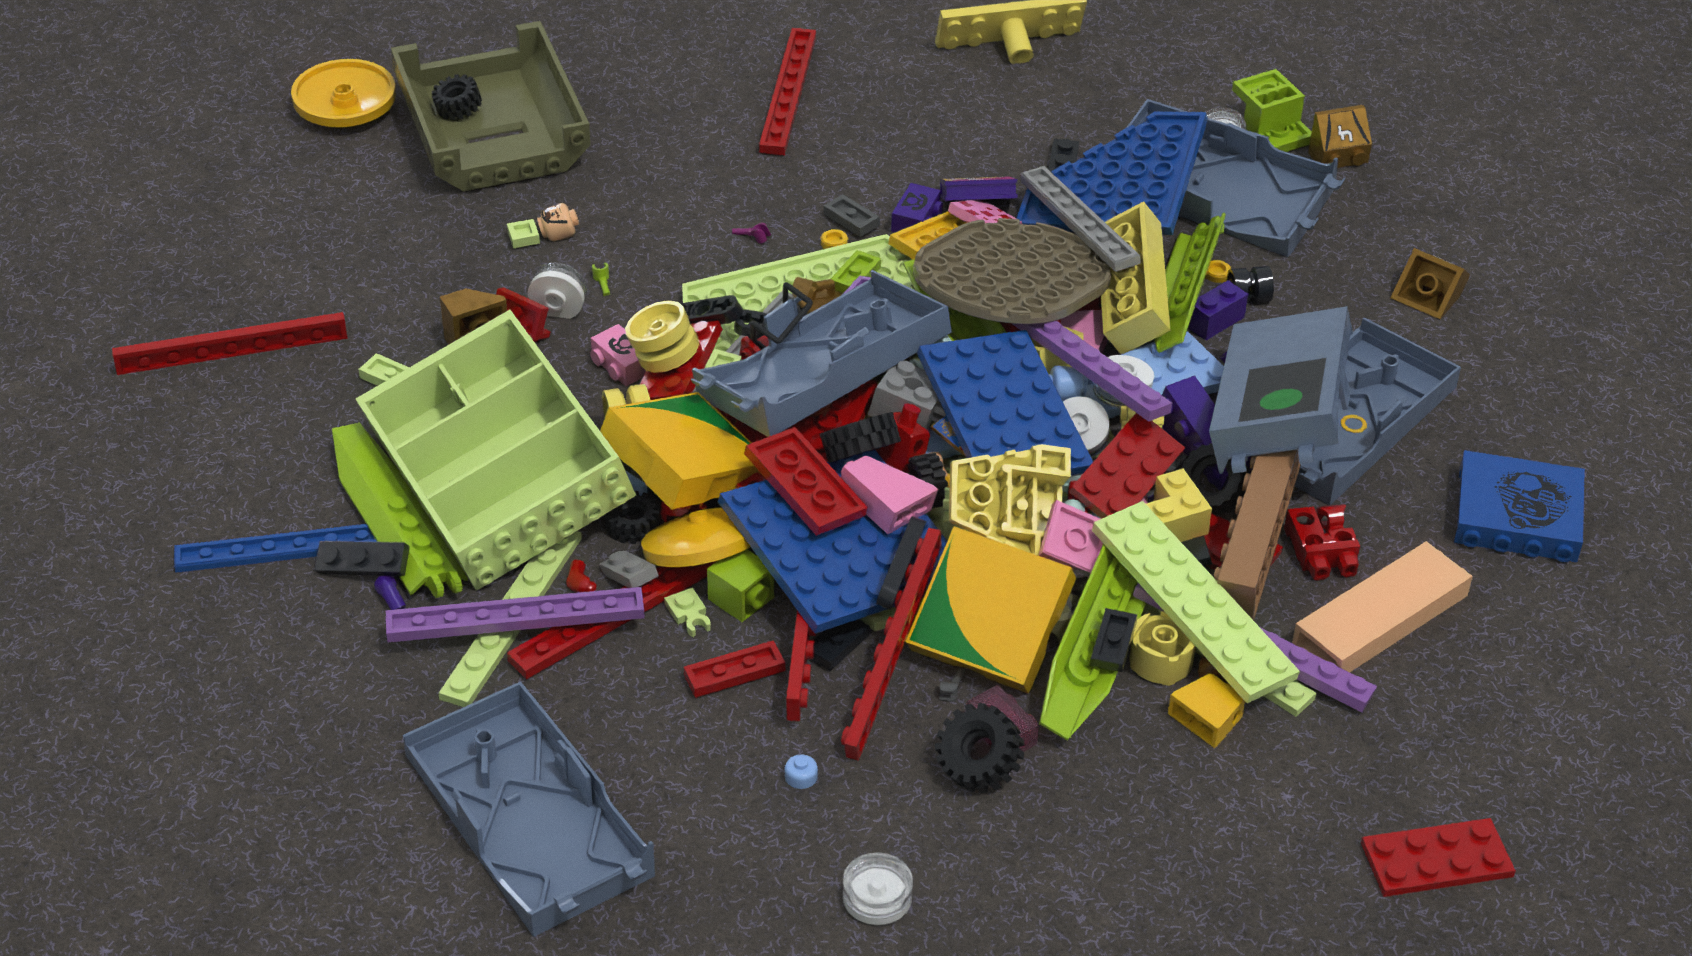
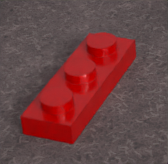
[684,640,785,698]

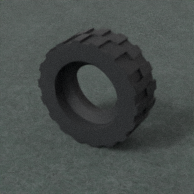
[1180,443,1249,513]

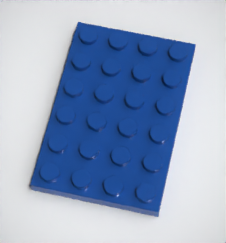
[917,330,1093,475]

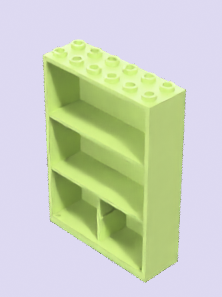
[356,310,636,591]

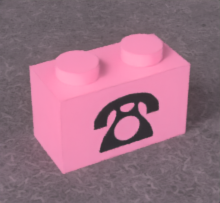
[590,324,646,386]

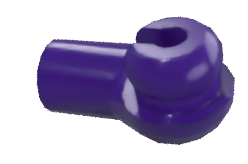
[374,575,407,610]

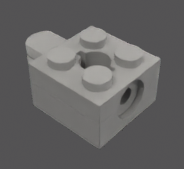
[868,361,946,430]

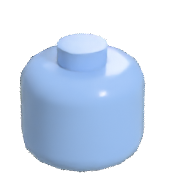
[785,754,818,789]

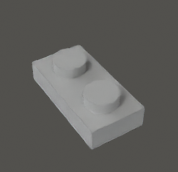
[599,551,659,588]

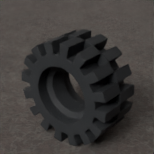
[431,74,482,120]
[907,452,948,509]
[605,491,660,544]

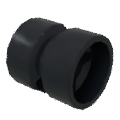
[1227,266,1274,303]

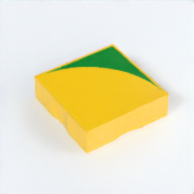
[600,392,760,510]
[905,526,1076,694]

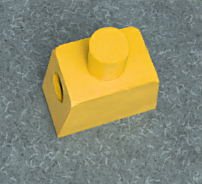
[1168,674,1245,748]

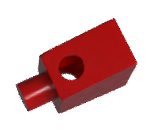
[876,403,930,474]

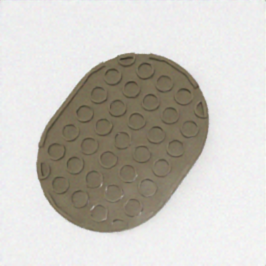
[913,218,1112,324]

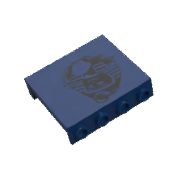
[1454,450,1585,562]

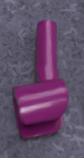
[732,223,771,244]

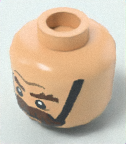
[537,203,579,241]

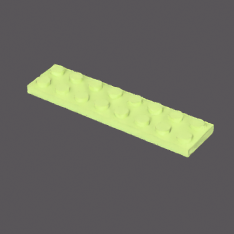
[1092,501,1300,703]

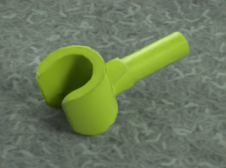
[592,263,610,296]

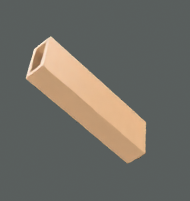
[1292,541,1473,672]

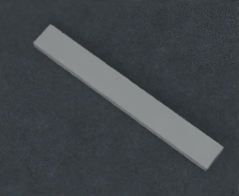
[1020,166,1141,272]

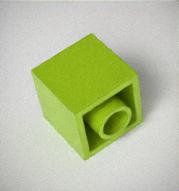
[707,549,774,622]

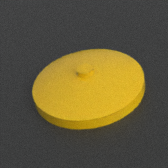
[291,59,396,127]
[641,507,751,567]

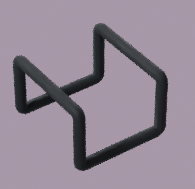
[750,282,813,350]

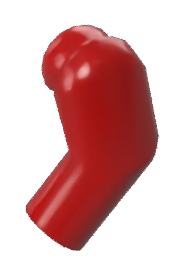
[566,559,597,593]

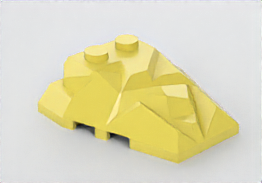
[949,444,1071,555]

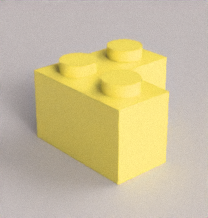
[1146,468,1212,542]

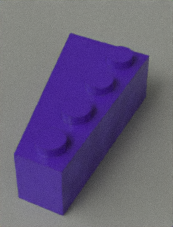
[1160,375,1253,491]

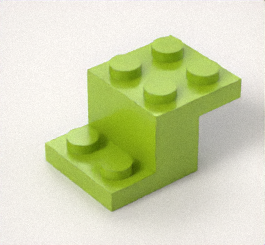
[1232,69,1312,152]

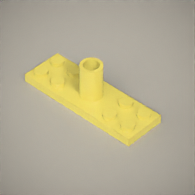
[935,0,1087,64]

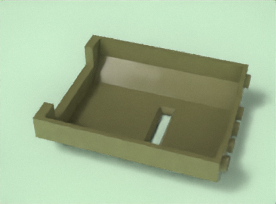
[391,21,591,191]

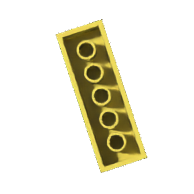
[1101,201,1170,354]

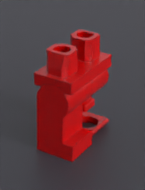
[1284,504,1360,580]

